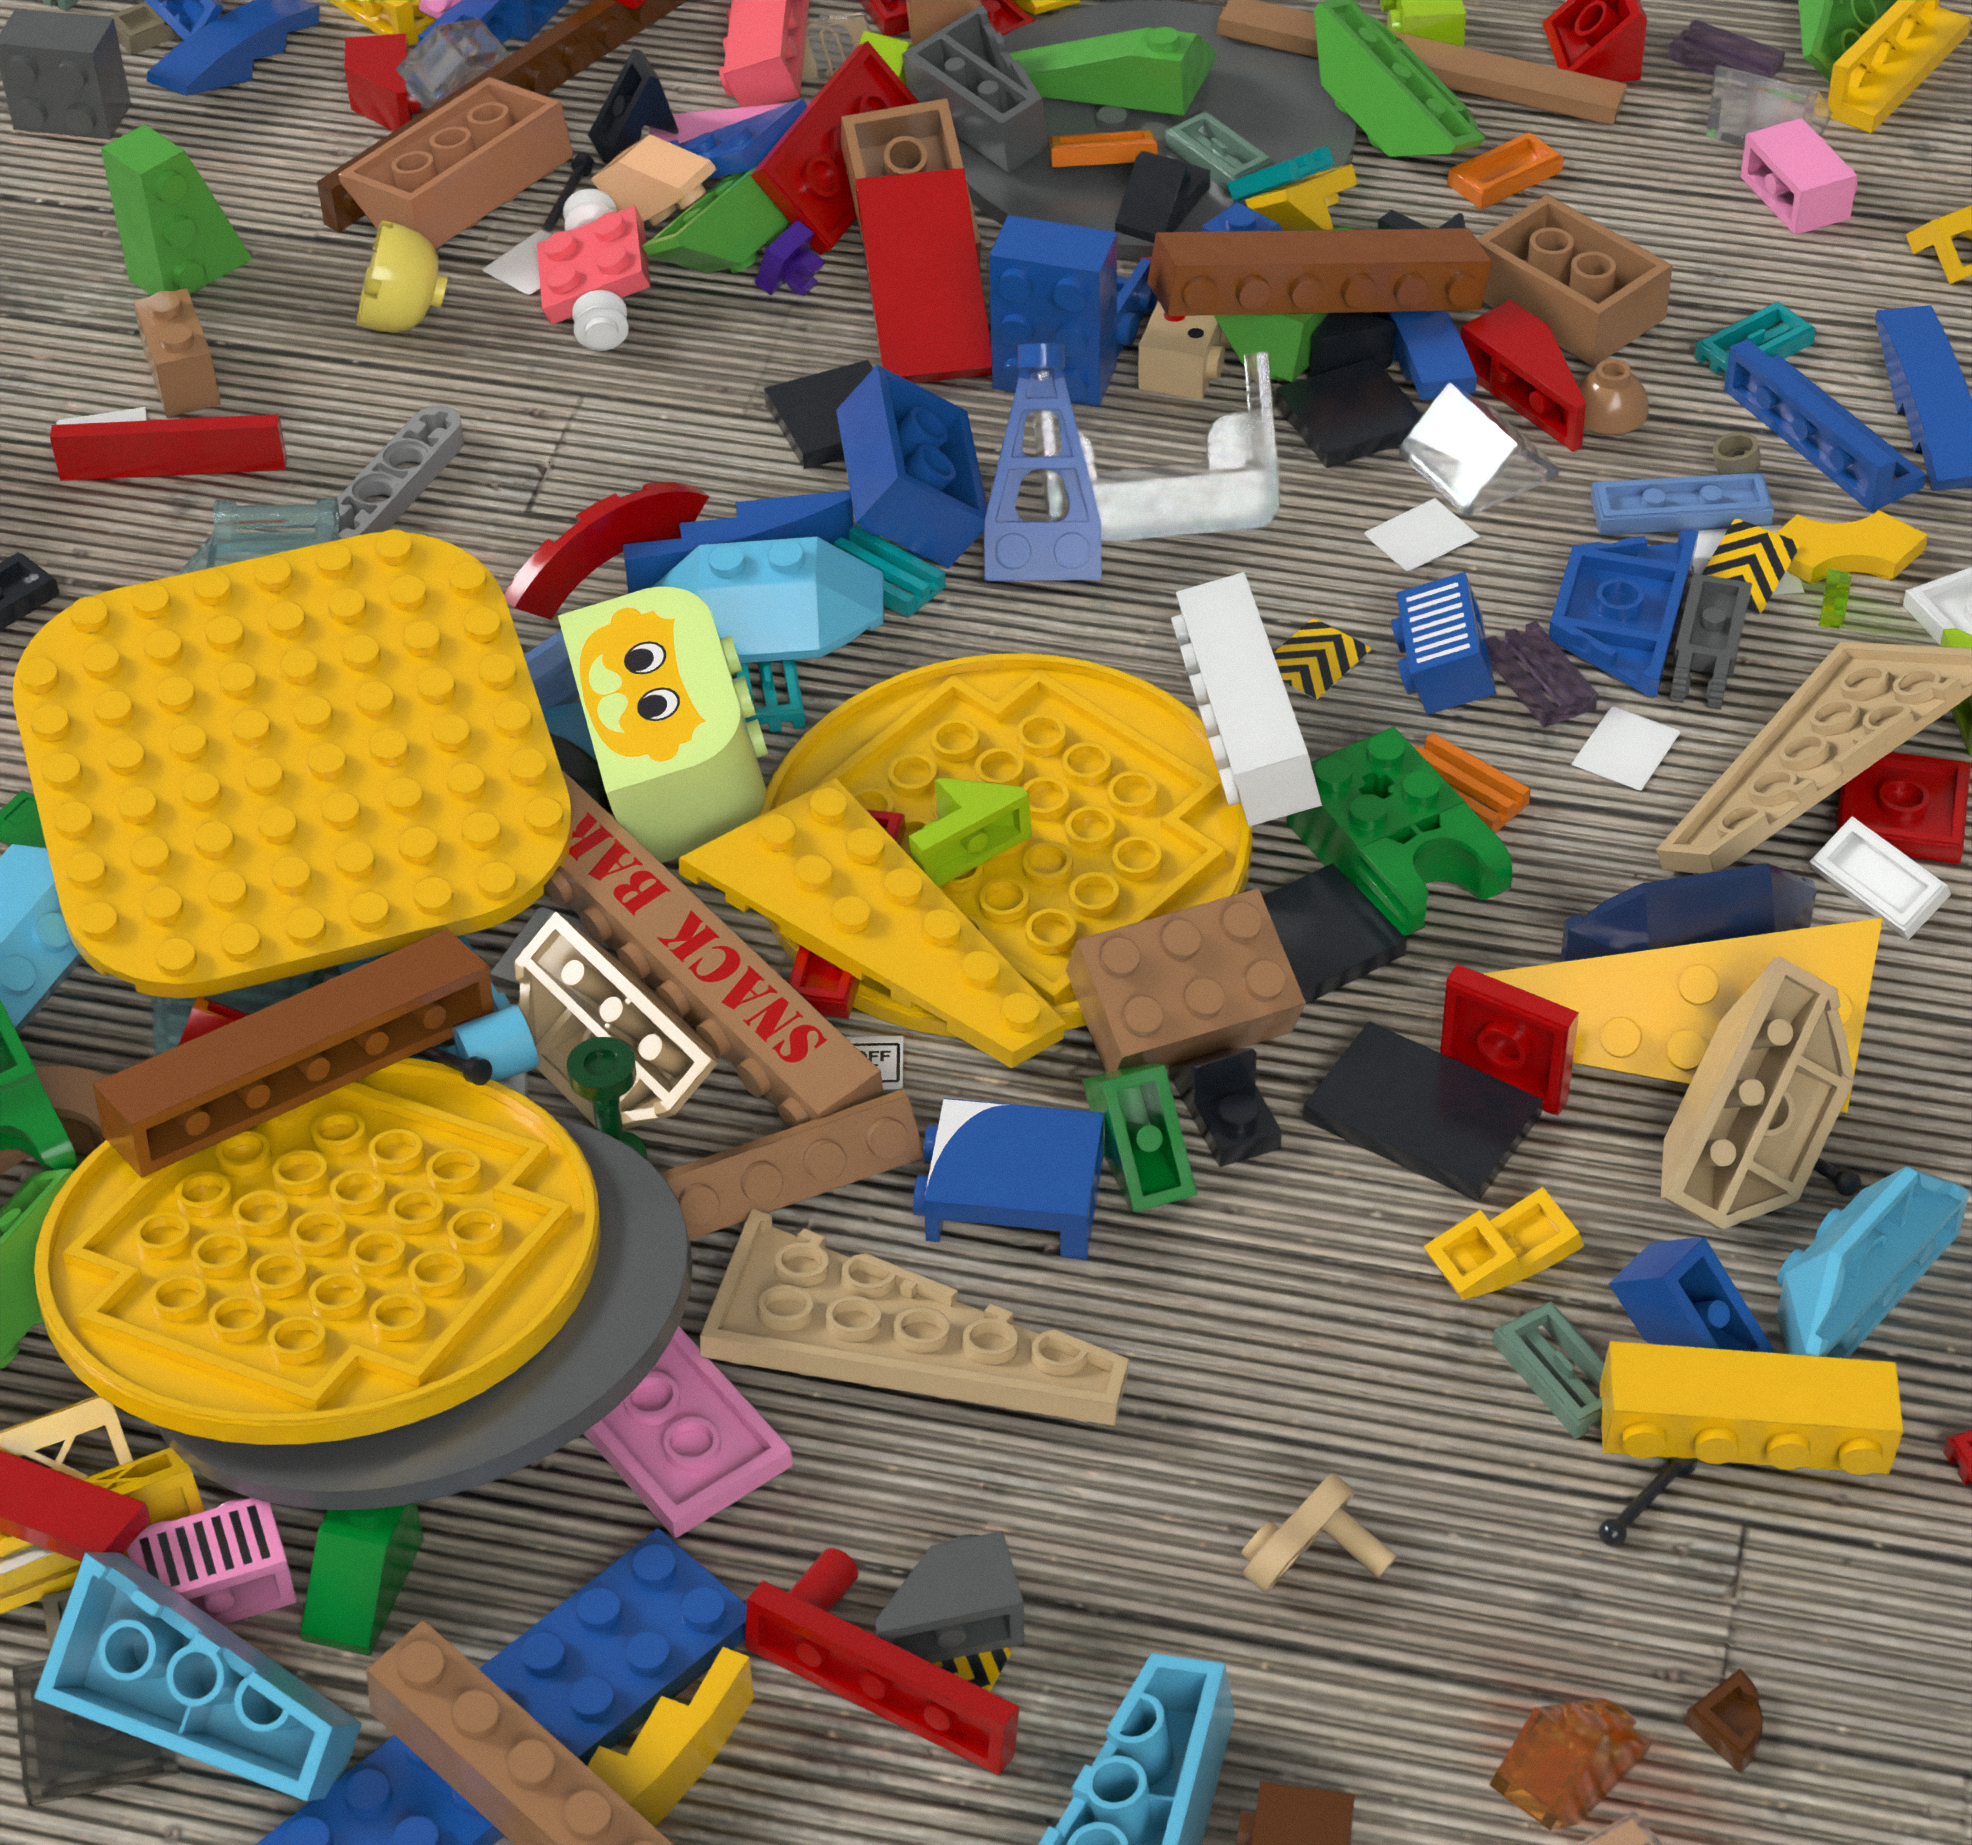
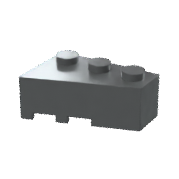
[902,4,1049,173]

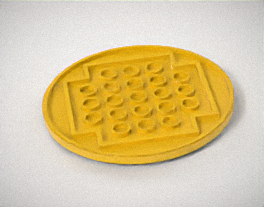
[758,653,1253,1038]
[34,1058,601,1445]

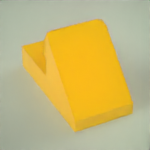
[1246,164,1358,231]

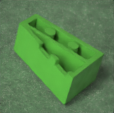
[101,124,253,296]

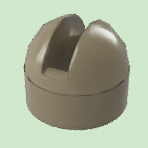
[1712,432,1761,475]

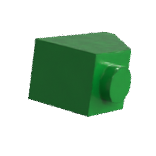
[1082,1062,1197,1213]
[300,1503,424,1657]

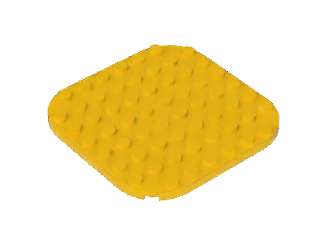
[12,529,573,998]

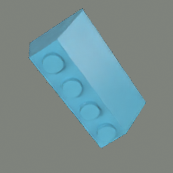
[0,844,83,1035]

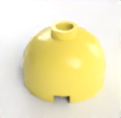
[356,220,448,333]

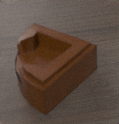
[1685,1668,1763,1773]

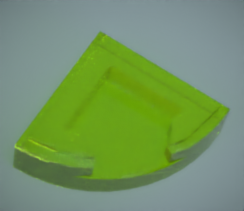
[1819,567,1852,629]

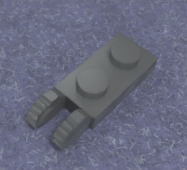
[1670,573,1752,710]

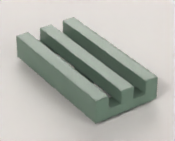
[1165,111,1274,193]
[1492,1301,1605,1439]

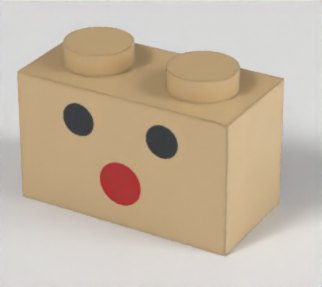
[1138,301,1231,400]

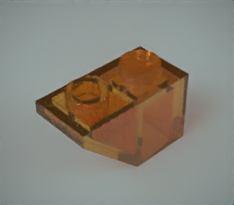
[1489,1697,1652,1831]

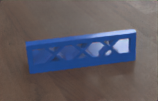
[1724,339,1926,512]

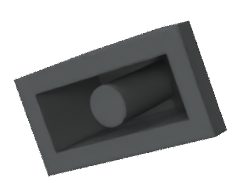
[875,1531,1025,1663]

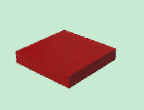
[1835,752,1971,864]
[1440,964,1579,1116]

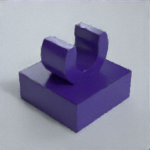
[754,220,824,296]

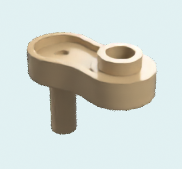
[1241,1472,1397,1593]

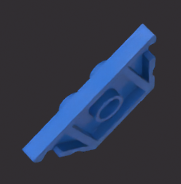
[1548,530,1699,698]

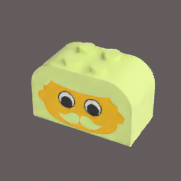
[558,587,769,863]

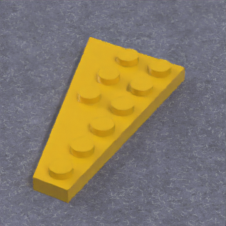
[679,777,1065,1068]
[1482,918,1883,1115]

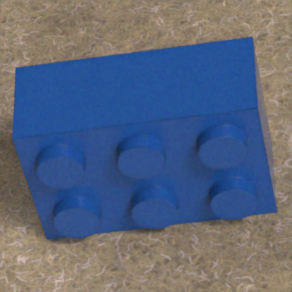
[989,215,1117,407]
[836,365,988,569]

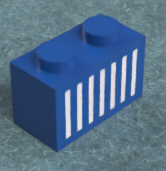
[1391,572,1497,715]

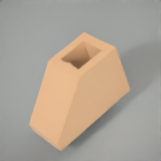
[591,134,717,226]

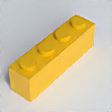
[1600,1341,1903,1475]

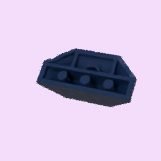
[1560,863,1817,962]

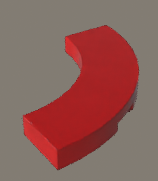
[504,482,710,620]

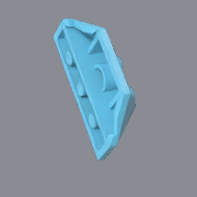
[651,537,884,663]
[1777,1166,1970,1359]

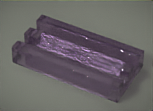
[1668,19,1785,92]
[1486,621,1598,728]

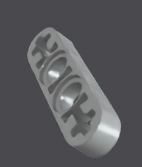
[318,406,464,543]

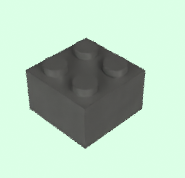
[0,8,131,140]

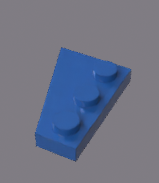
[669,98,807,180]

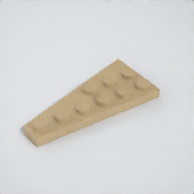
[1656,641,1972,875]
[700,1208,1129,1426]

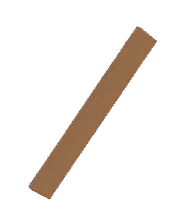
[1216,0,1627,125]

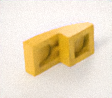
[1423,1187,1585,1300]

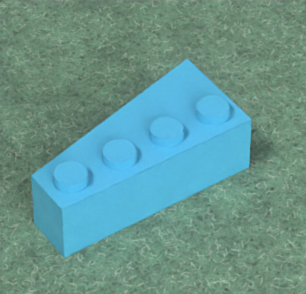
[34,1552,362,1801]
[1038,1653,1235,1845]

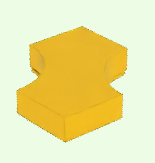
[1776,510,1928,585]

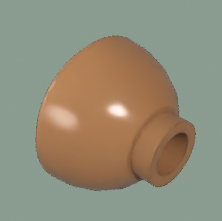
[1578,359,1649,435]

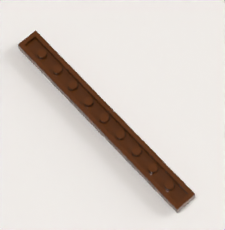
[317,0,688,233]

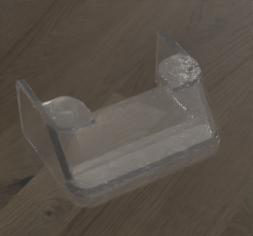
[1031,352,1280,542]

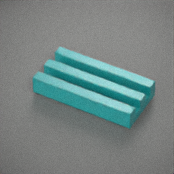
[1227,145,1334,202]
[1694,301,1816,381]
[834,525,946,618]
[735,659,806,732]

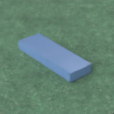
[1590,473,1774,535]

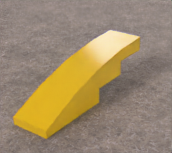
[587,1647,754,1827]

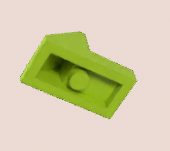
[909,778,1032,887]

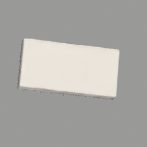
[1809,817,1951,940]

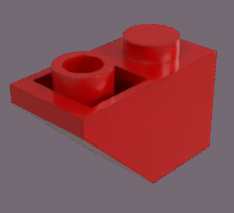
[344,33,421,131]

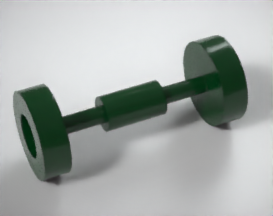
[567,1037,648,1161]

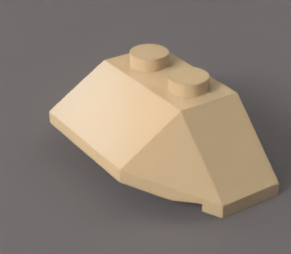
[514,912,718,1130]
[1661,956,1854,1230]

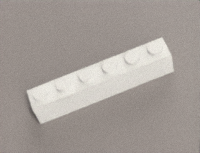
[1171,572,1322,827]

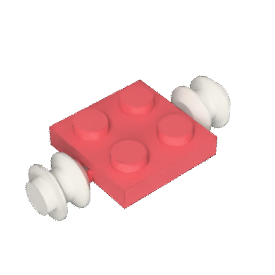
[537,189,651,351]

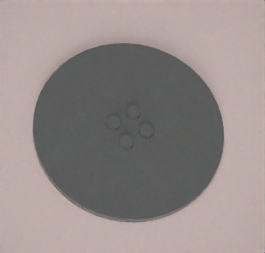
[956,0,1356,261]
[156,1117,693,1510]

